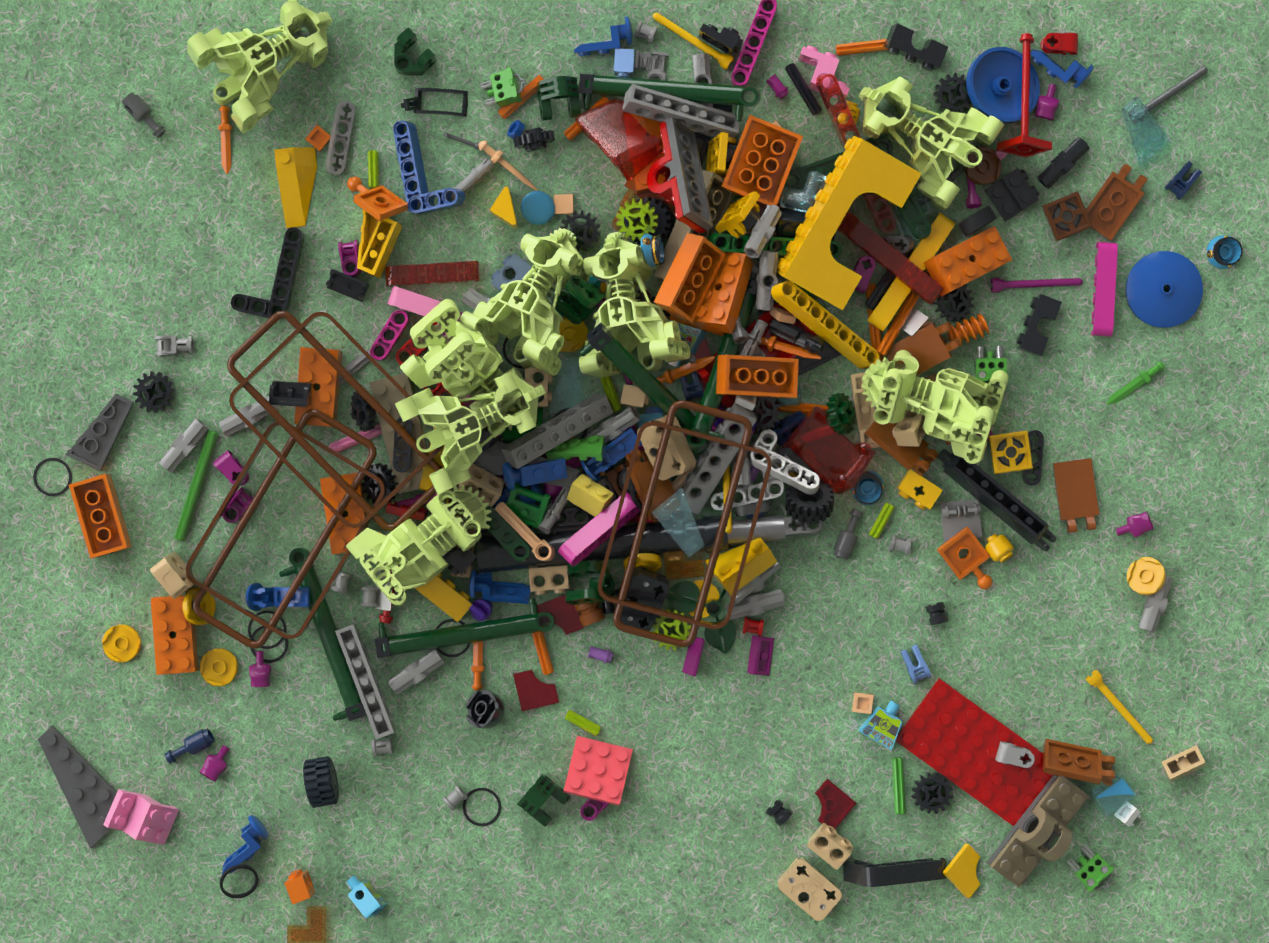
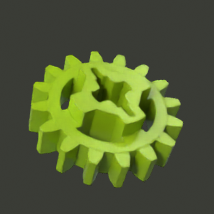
[616,198,658,241]
[652,609,691,651]

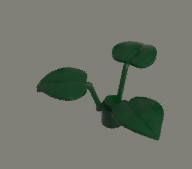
[667,580,736,654]

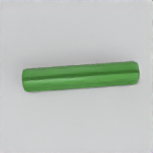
[892,757,906,814]

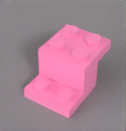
[798,46,850,101]
[103,789,179,845]

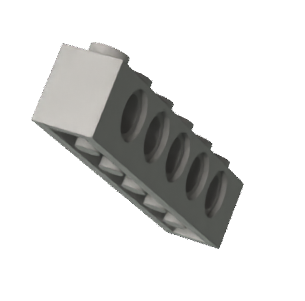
[622,84,740,138]
[501,393,614,469]
[676,403,757,514]
[335,623,396,739]

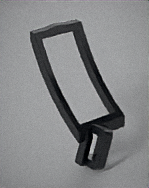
[401,88,468,117]

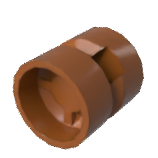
[574,602,605,627]

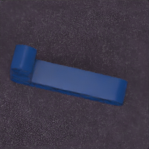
[393,120,465,214]

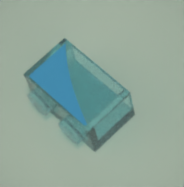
[1090,774,1137,817]

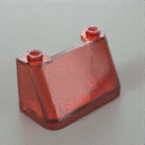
[574,98,663,182]
[782,406,876,494]

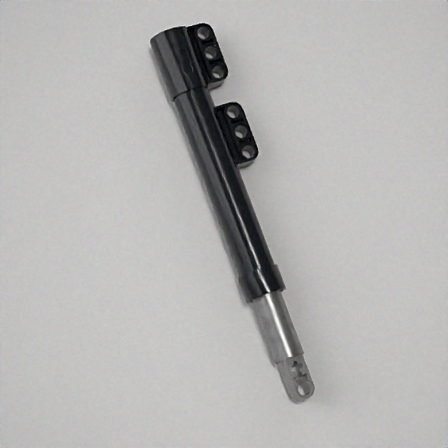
[476,507,822,573]

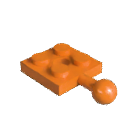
[347,176,408,221]
[936,526,993,590]

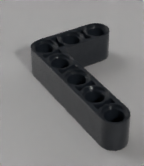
[231,227,304,320]
[843,858,946,887]

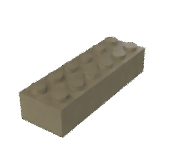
[654,170,734,281]
[369,373,428,494]

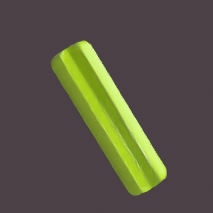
[368,150,379,188]
[600,376,622,412]
[869,503,895,539]
[565,710,601,736]

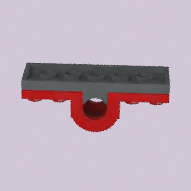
[647,117,713,234]

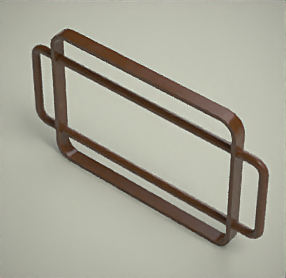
[227,311,445,532]
[598,400,772,647]
[186,409,386,649]

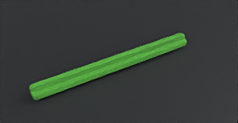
[174,430,219,541]

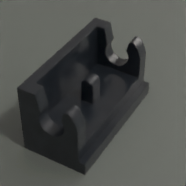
[326,269,370,302]
[269,381,312,407]

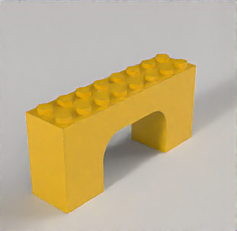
[777,136,921,310]

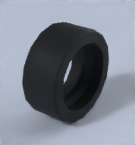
[958,205,997,237]

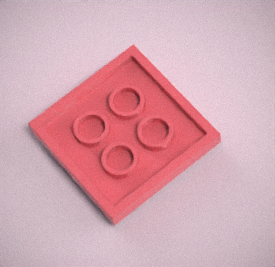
[563,736,633,806]

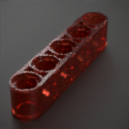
[385,261,480,287]

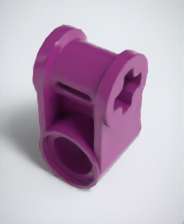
[338,239,362,278]
[853,256,876,294]
[213,450,249,485]
[222,487,253,523]
[580,798,609,821]

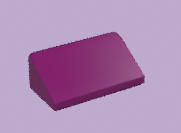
[747,635,775,676]
[682,636,705,677]

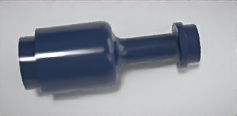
[165,728,215,764]

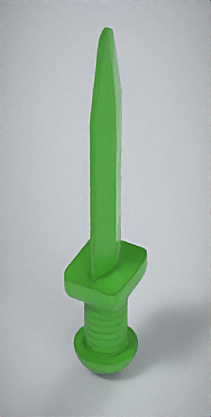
[1107,362,1165,405]

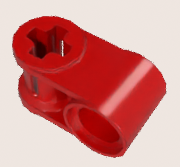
[1040,33,1078,55]

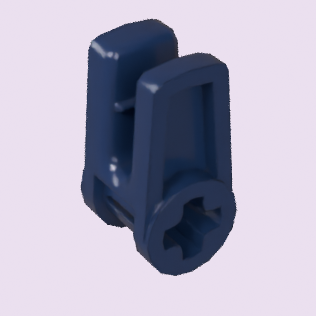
[1164,161,1202,200]
[680,371,704,402]
[770,411,810,446]

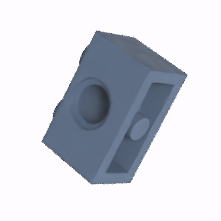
[491,253,532,291]

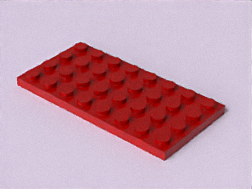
[896,678,1053,826]

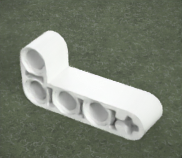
[751,430,820,494]
[710,463,784,510]

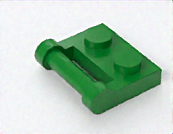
[507,483,551,529]

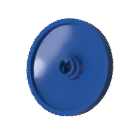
[966,47,1040,124]
[1125,251,1203,328]

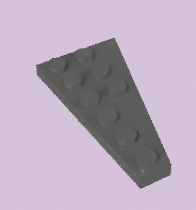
[38,726,117,848]

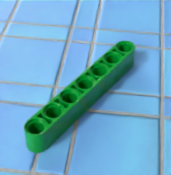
[709,232,842,258]

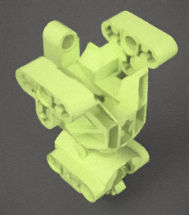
[187,0,333,134]
[859,77,1004,210]
[459,228,590,376]
[579,232,690,378]
[400,299,527,434]
[861,350,1009,464]
[395,372,546,494]
[346,485,492,606]

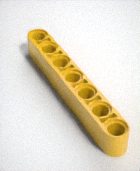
[867,213,956,331]
[771,281,880,369]

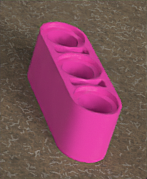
[370,310,409,361]

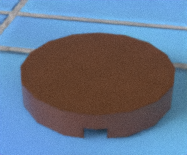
[964,147,1002,186]

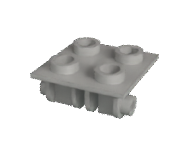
[940,499,982,541]

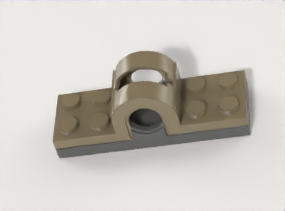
[986,775,1090,888]

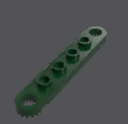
[865,137,931,240]
[784,138,892,191]
[451,487,530,562]

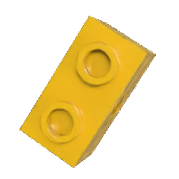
[896,469,943,510]

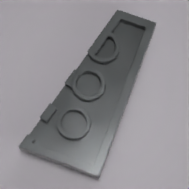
[65,394,135,471]

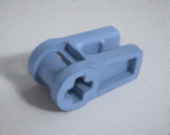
[900,644,932,685]

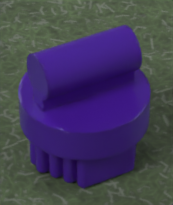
[469,599,493,621]

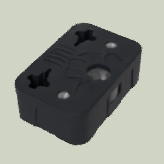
[615,566,669,631]

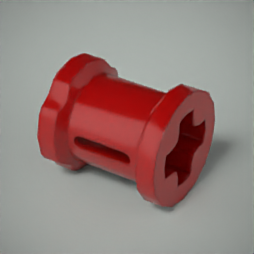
[742,617,764,636]

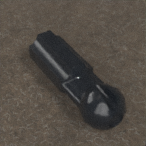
[768,319,824,354]

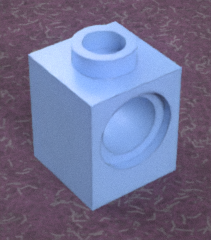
[614,48,634,78]

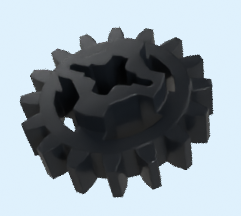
[933,73,972,113]
[513,127,555,152]
[559,210,601,252]
[933,284,974,322]
[133,371,176,413]
[351,391,377,432]
[746,397,782,432]
[361,463,398,504]
[911,772,953,814]

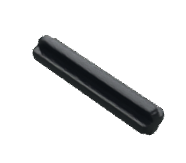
[785,63,821,115]

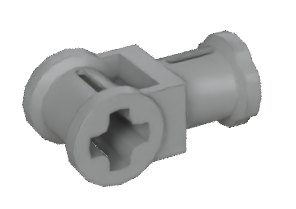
[155,336,194,356]

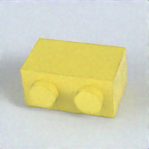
[567,474,614,517]

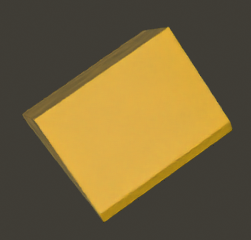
[490,186,518,229]

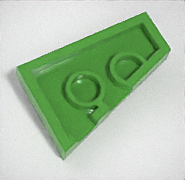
[546,435,605,461]

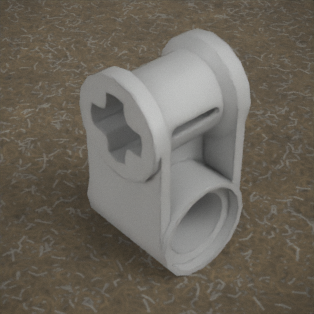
[995,741,1035,768]

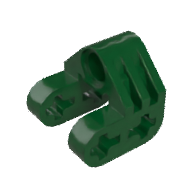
[394,27,437,76]
[537,76,581,121]
[552,275,605,325]
[565,560,615,605]
[517,773,571,827]

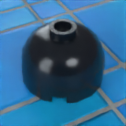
[466,690,505,729]

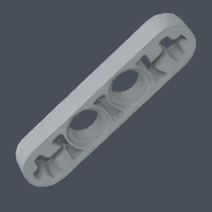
[325,101,355,175]

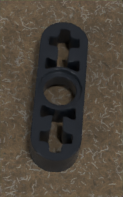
[393,417,413,473]
[1023,430,1044,486]

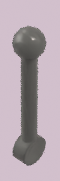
[443,132,479,150]

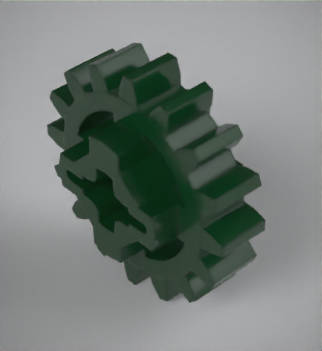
[826,393,856,435]

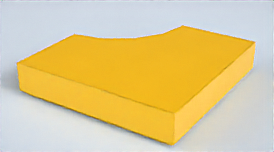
[942,843,980,898]

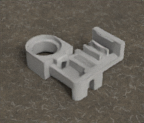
[634,50,669,80]

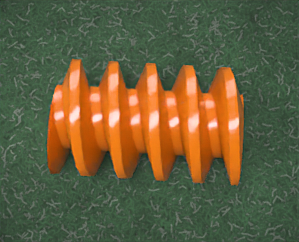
[947,314,990,346]

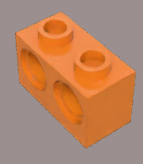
[284,869,315,905]

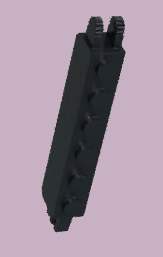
[937,449,1057,551]

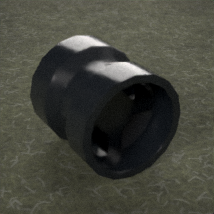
[925,602,949,625]
[765,799,792,826]

